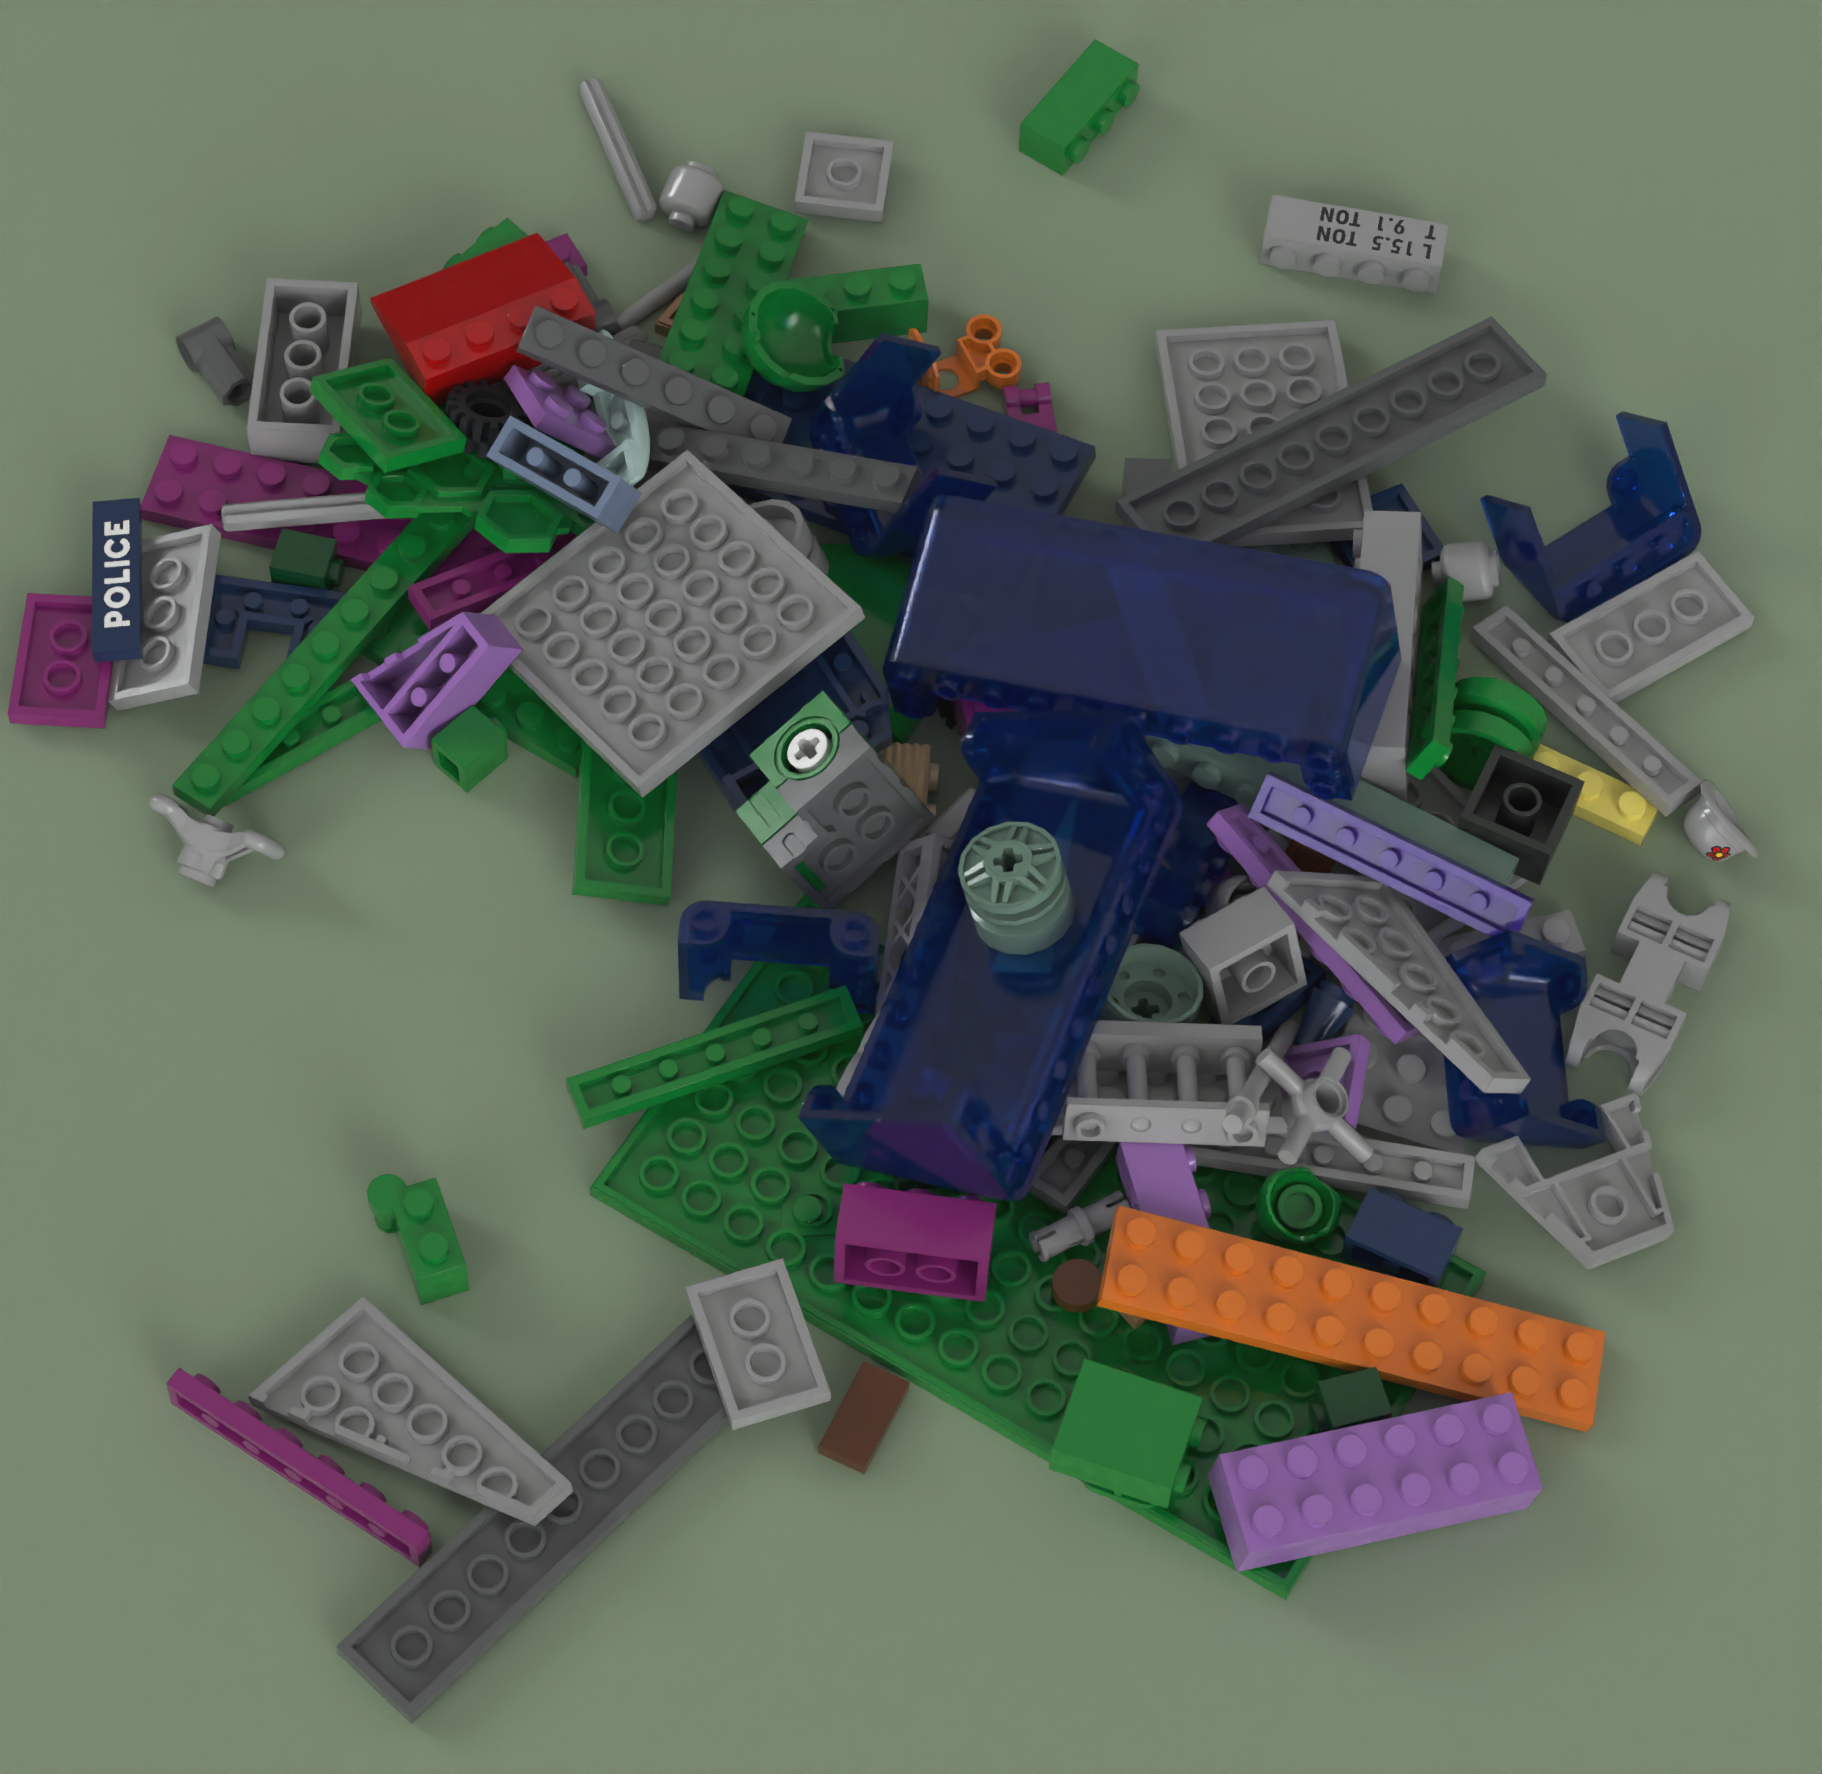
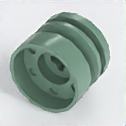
[958,821,1076,955]
[1089,943,1203,1023]

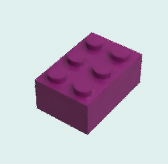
[834,1182,997,1302]

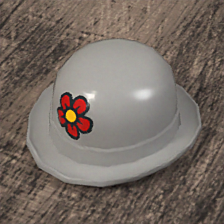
[1683,779,1759,862]

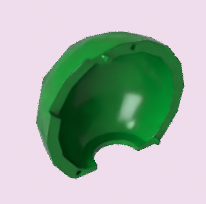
[742,281,845,392]

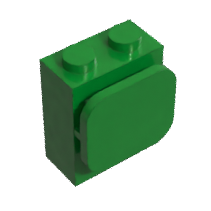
[1049,1358,1208,1509]

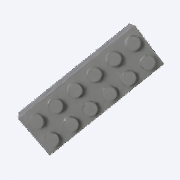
[1338,510,1423,802]

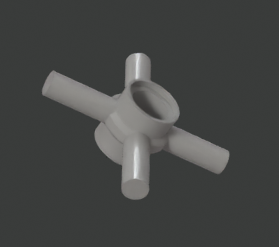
[1255,1047,1374,1165]

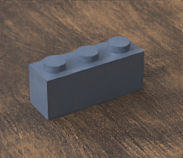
[486,415,642,534]

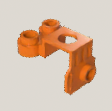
[904,314,1022,398]

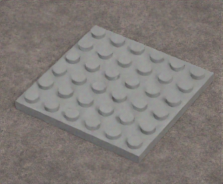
[481,450,865,798]

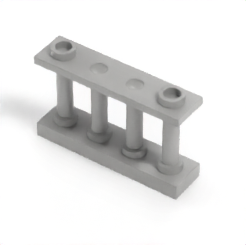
[1057,1019,1270,1147]

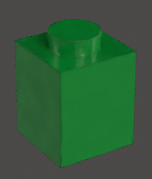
[431,704,508,793]

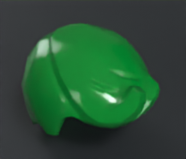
[1255,1167,1342,1244]

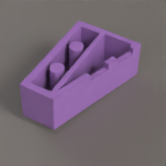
[350,612,523,750]

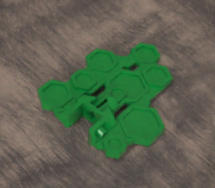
[318,406,596,553]

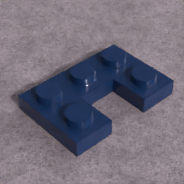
[203,574,347,669]

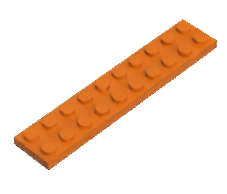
[1097,1205,1605,1432]

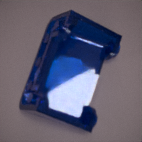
[678,900,881,1014]
[1443,929,1606,1149]

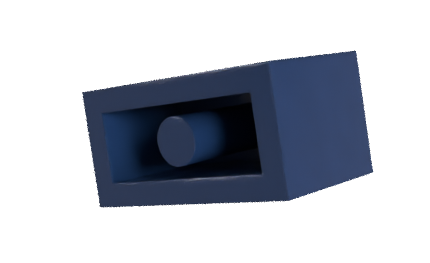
[1340,1187,1463,1288]

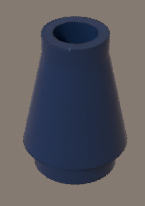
[1293,980,1355,1046]

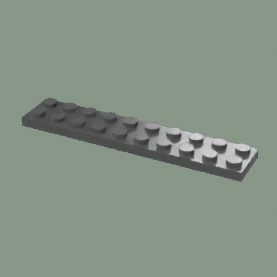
[1115,316,1547,574]
[336,1314,729,1724]

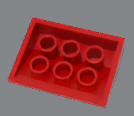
[370,232,596,406]

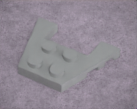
[1475,1092,1675,1270]

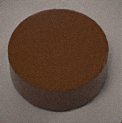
[1051,1259,1102,1313]

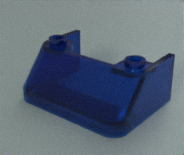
[809,333,997,559]
[1480,411,1702,623]

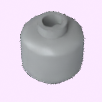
[659,161,724,232]
[1432,540,1501,602]

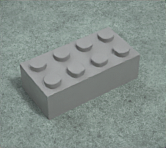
[247,278,362,464]

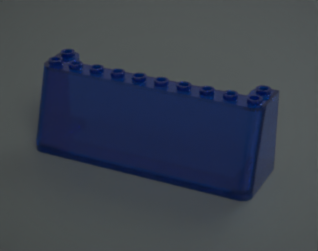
[882,495,1402,801]
[798,709,1182,1201]

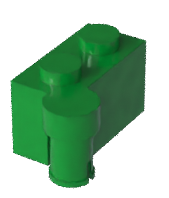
[367,1174,469,1305]

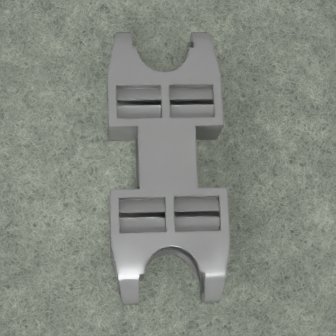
[1565,871,1731,1096]

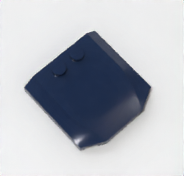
[697,630,892,816]

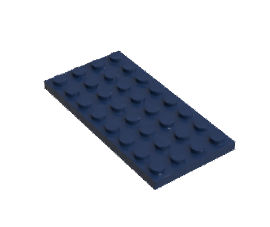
[728,355,1096,596]

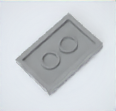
[685,1258,831,1430]

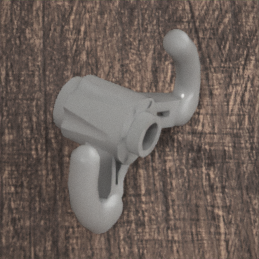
[149,794,286,888]

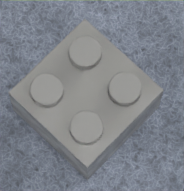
[1179,886,1307,1025]

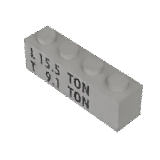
[1260,194,1449,294]

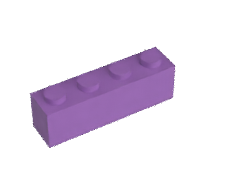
[1115,1142,1211,1345]

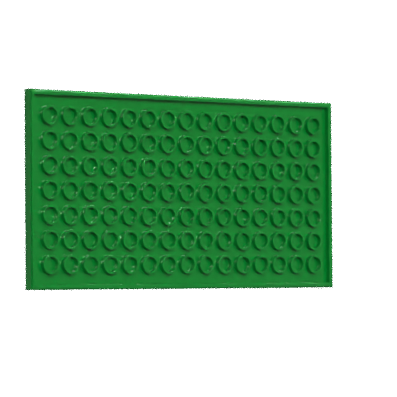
[590,894,1487,1600]

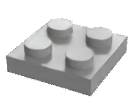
[794,131,894,223]

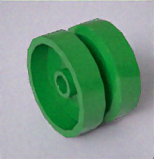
[1439,676,1548,790]

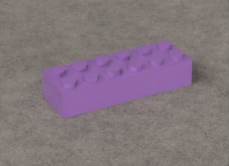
[1207,1392,1543,1572]

